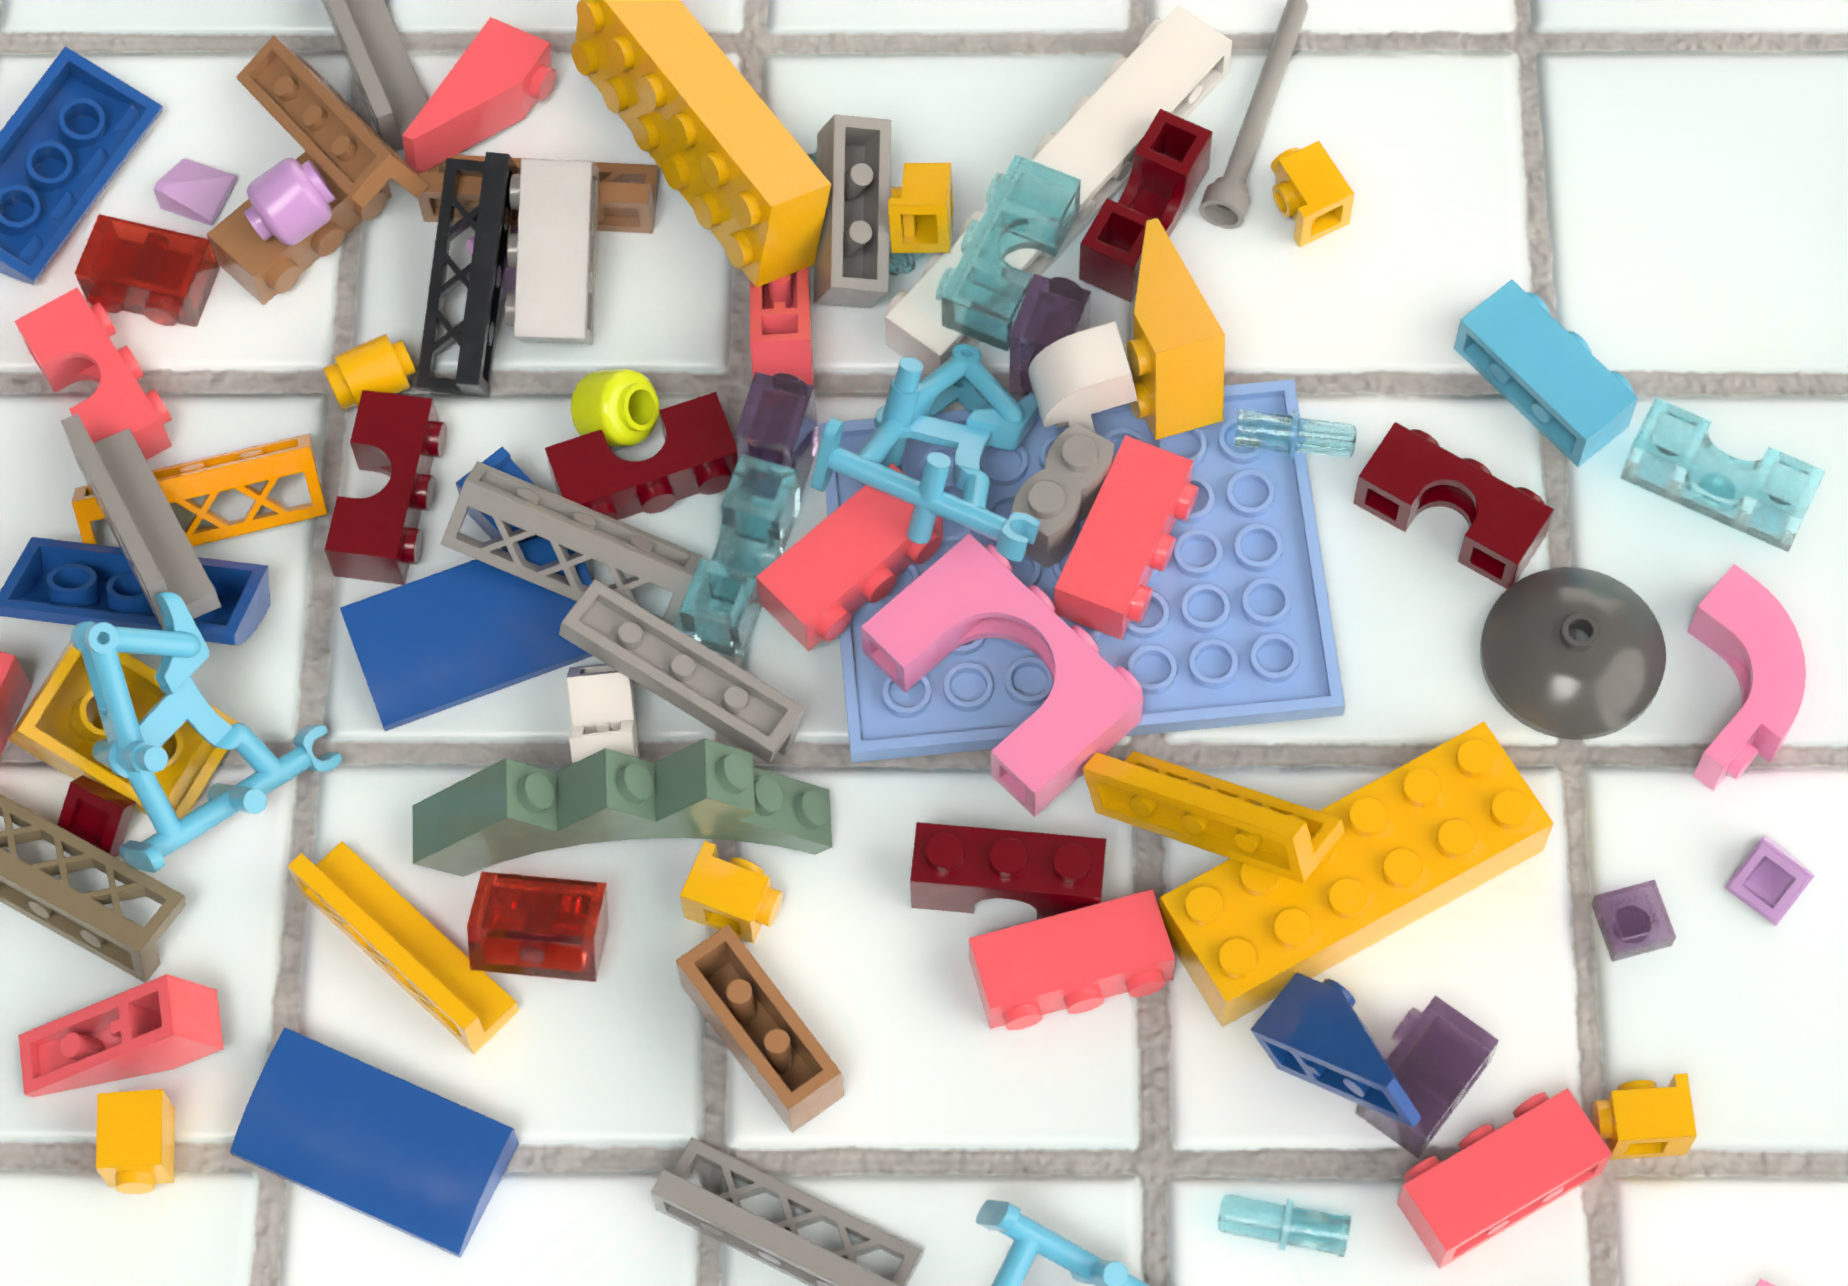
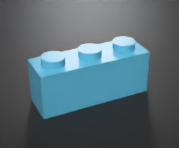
[1454,279,1638,467]

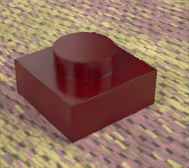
[57,775,136,857]

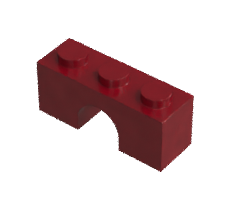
[1079,109,1213,303]
[325,390,447,585]
[545,392,743,521]
[1353,422,1554,589]
[910,822,1106,919]

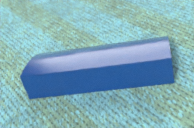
[0,46,163,285]
[340,536,592,731]
[0,537,270,645]
[230,1027,520,1258]

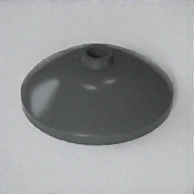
[1480,567,1666,740]

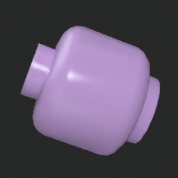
[244,158,336,246]

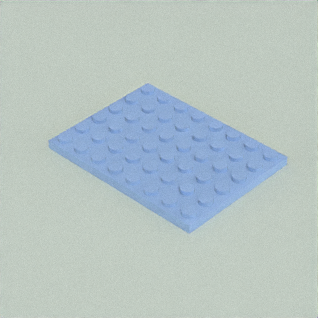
[819,379,1345,763]

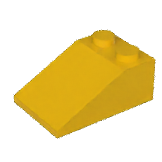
[1127,218,1225,440]
[7,634,239,819]

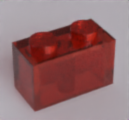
[75,214,220,327]
[467,871,609,982]

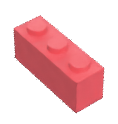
[1054,435,1199,640]
[756,463,943,652]
[969,889,1175,1030]
[1397,1088,1612,1269]

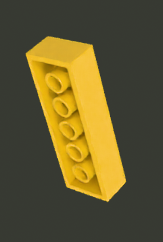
[571,0,831,288]
[1159,722,1553,1027]

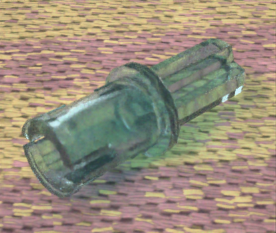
[1234,409,1357,459]
[1217,1194,1351,1257]

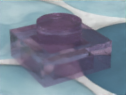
[1591,880,1676,962]

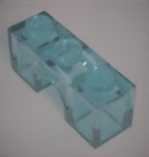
[936,154,1081,351]
[1621,397,1826,552]
[679,454,802,659]

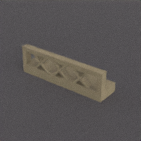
[0,794,186,983]

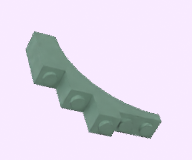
[412,738,832,877]

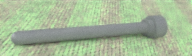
[1199,0,1308,229]

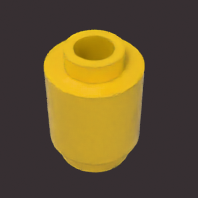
[323,334,416,411]

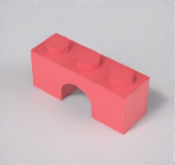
[14,288,172,460]

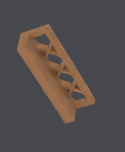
[235,36,429,208]
[418,155,660,234]

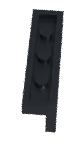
[416,152,519,398]

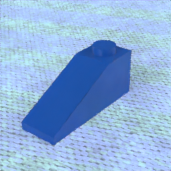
[1250,973,1422,1127]

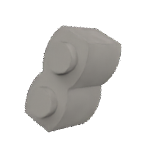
[1012,423,1114,568]

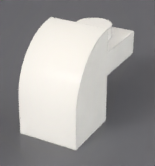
[1028,321,1138,432]
[567,664,640,763]

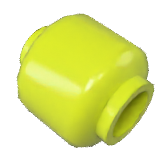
[570,369,660,447]

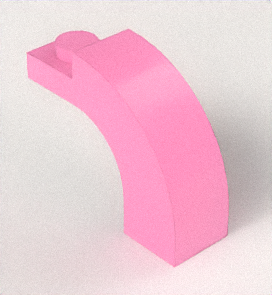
[1687,564,1806,791]

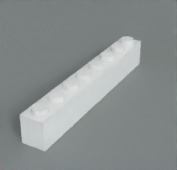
[884,5,1232,375]

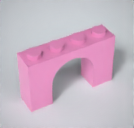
[861,533,1144,817]

